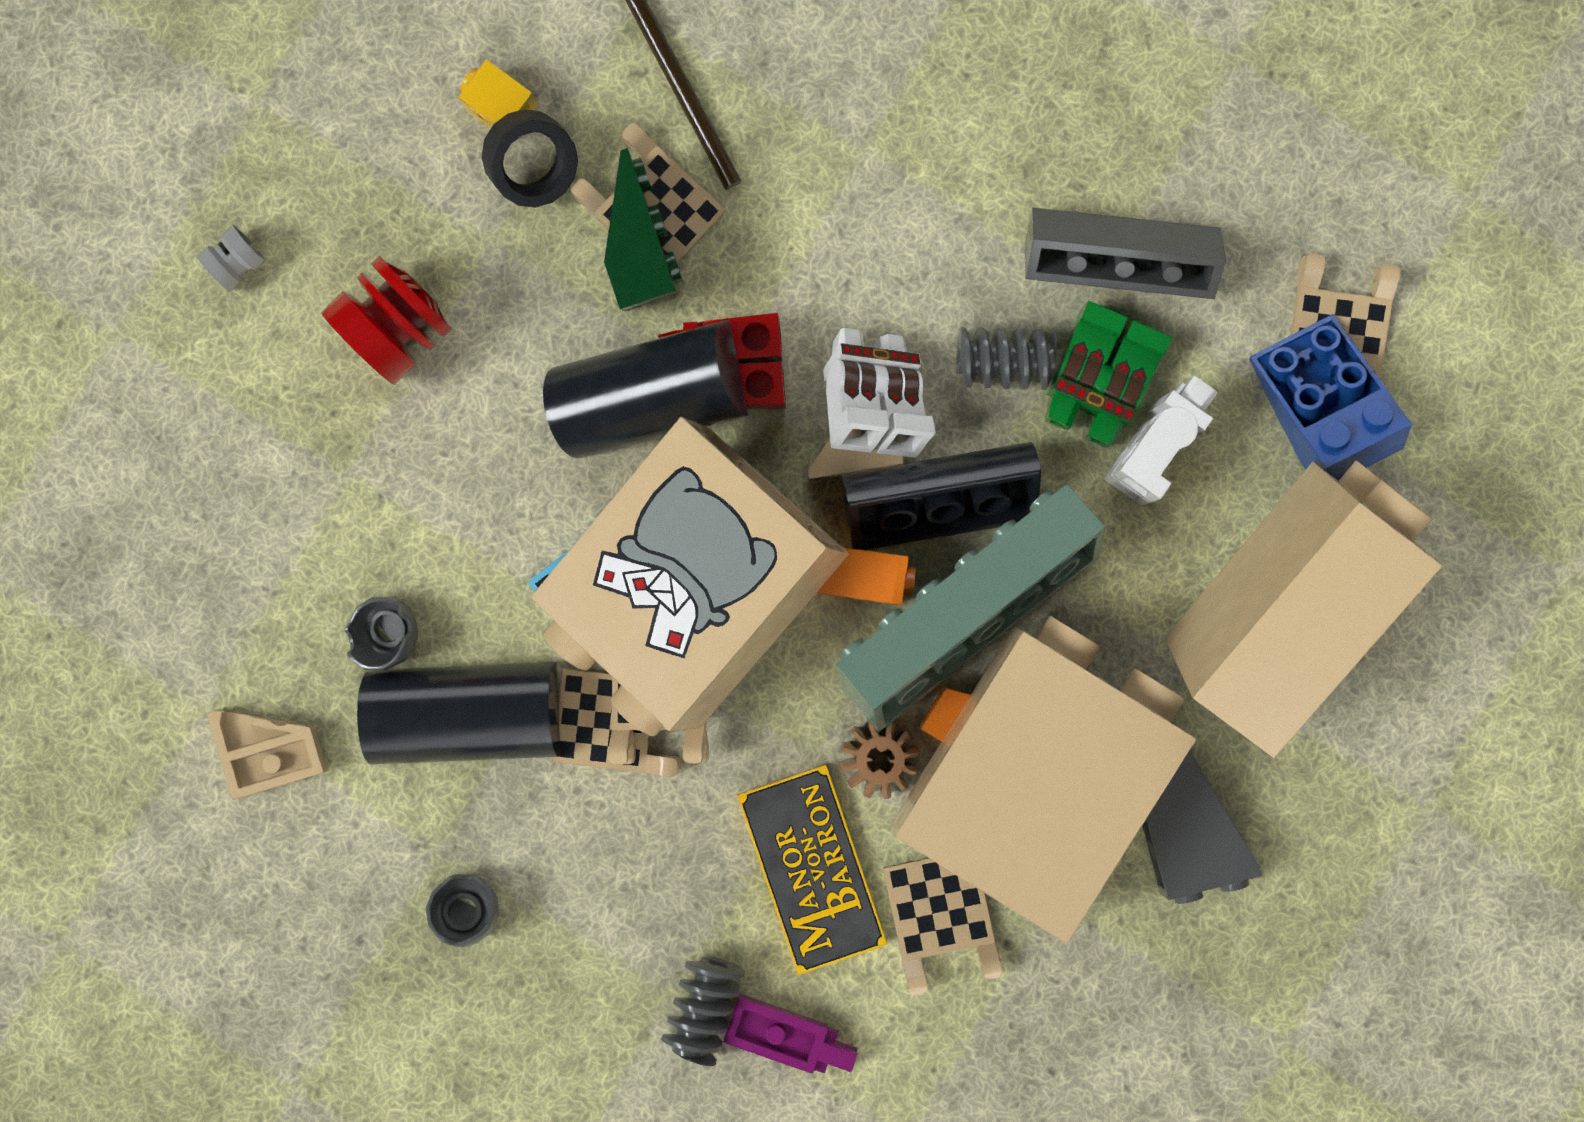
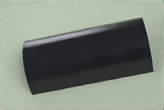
[543,320,748,458]
[841,442,1042,550]
[357,662,561,765]

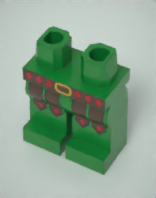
[1045,300,1173,448]

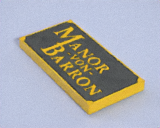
[737,764,888,975]

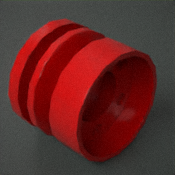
[321,255,452,385]

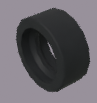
[481,109,578,208]

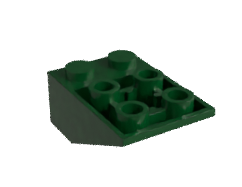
[604,148,683,311]

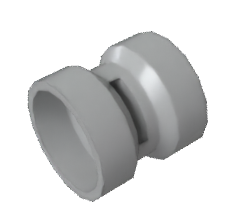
[197,225,266,291]

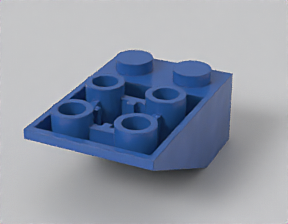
[1249,314,1412,481]

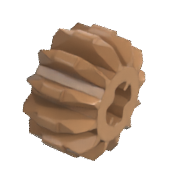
[840,720,920,799]

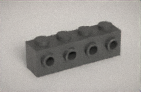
[1024,207,1226,299]

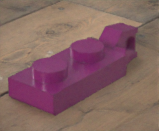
[723,993,858,1074]

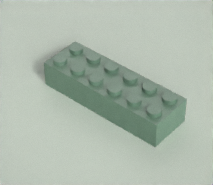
[836,484,1106,732]

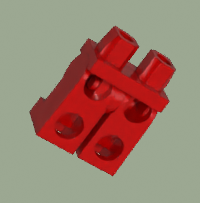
[658,313,786,410]

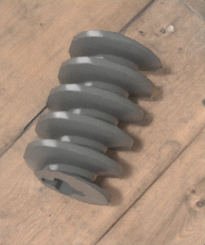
[956,327,1056,390]
[661,956,745,1067]

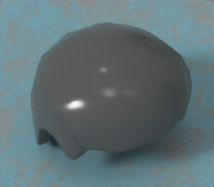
[344,597,418,670]
[426,874,499,947]

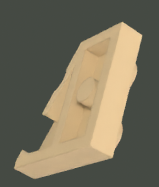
[206,710,328,800]

